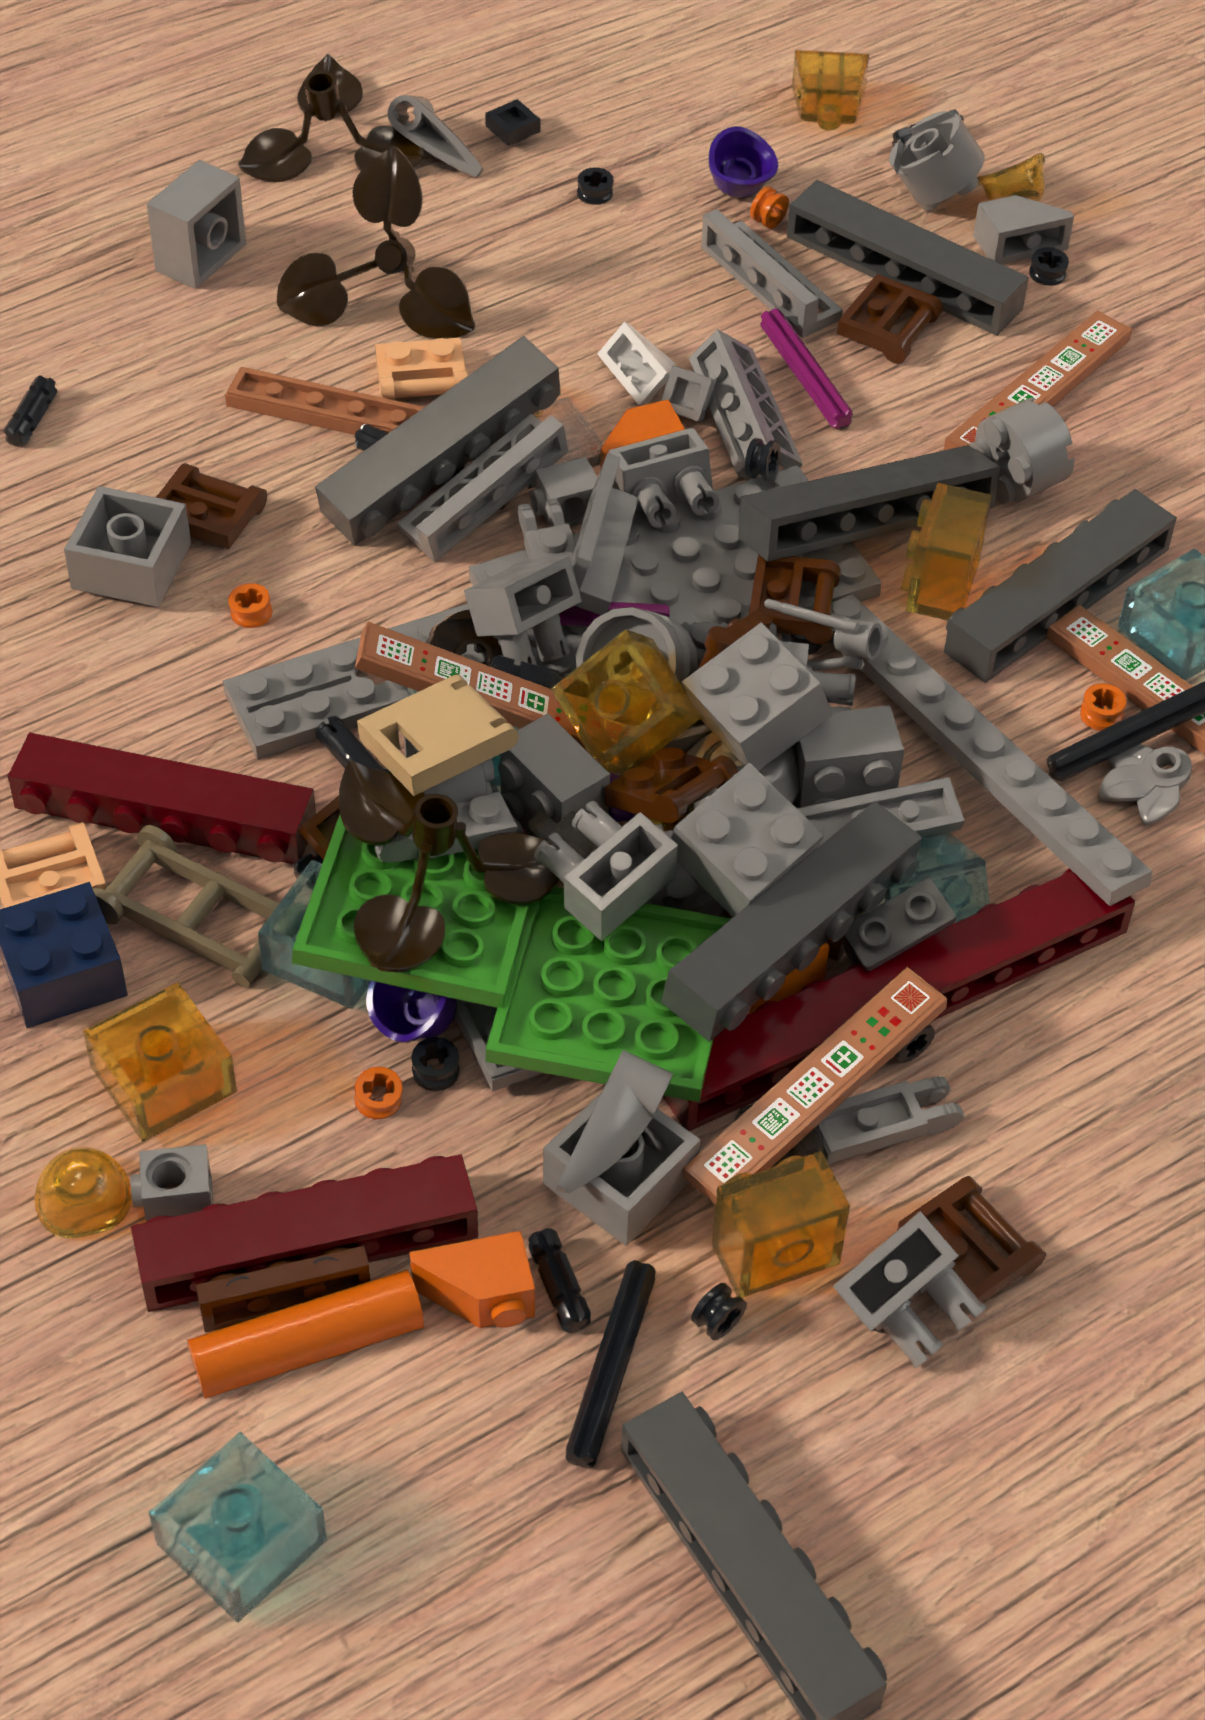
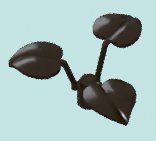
[238,54,424,182]
[277,147,475,339]
[339,760,560,972]

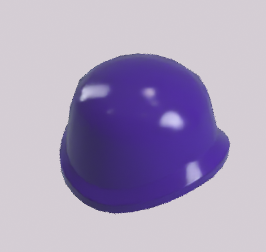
[708,126,778,198]
[366,981,457,1043]

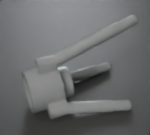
[764,599,883,671]

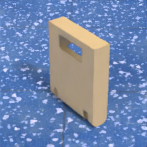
[357,675,519,796]

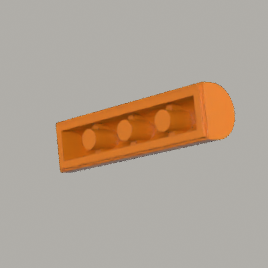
[187,1270,424,1399]

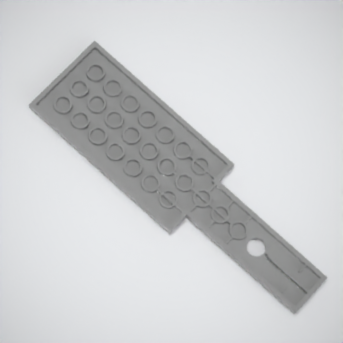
[223,465,882,760]

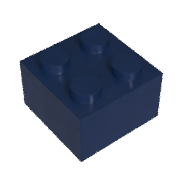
[0,882,128,1028]

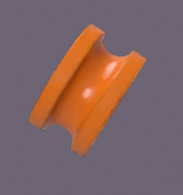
[750,186,789,229]
[228,583,273,628]
[1080,683,1127,731]
[354,1066,403,1119]

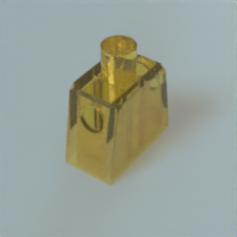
[792,50,869,131]

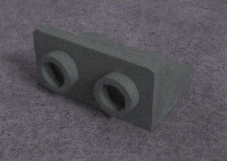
[842,877,956,971]

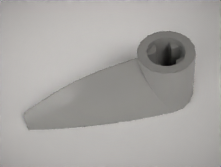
[388,95,483,177]
[555,1049,674,1193]

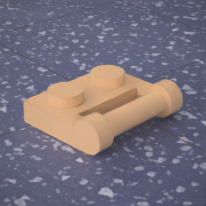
[375,338,468,400]
[0,822,107,908]

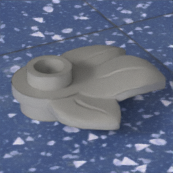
[1099,744,1192,826]

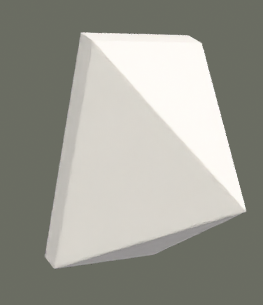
[597,321,676,406]

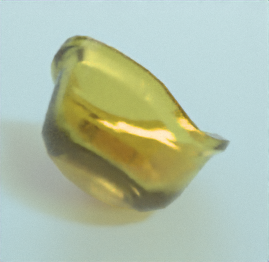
[977,153,1045,202]
[34,1147,132,1238]

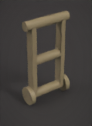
[93,825,305,988]

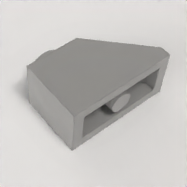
[973,195,1074,264]

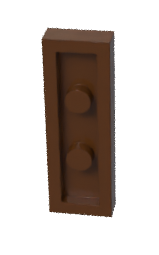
[195,1246,371,1332]

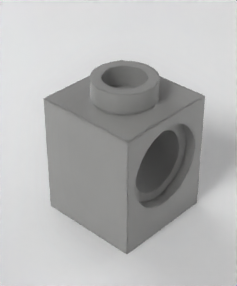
[530,457,597,527]
[130,1144,213,1222]

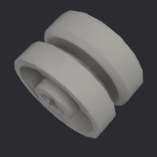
[576,607,698,716]

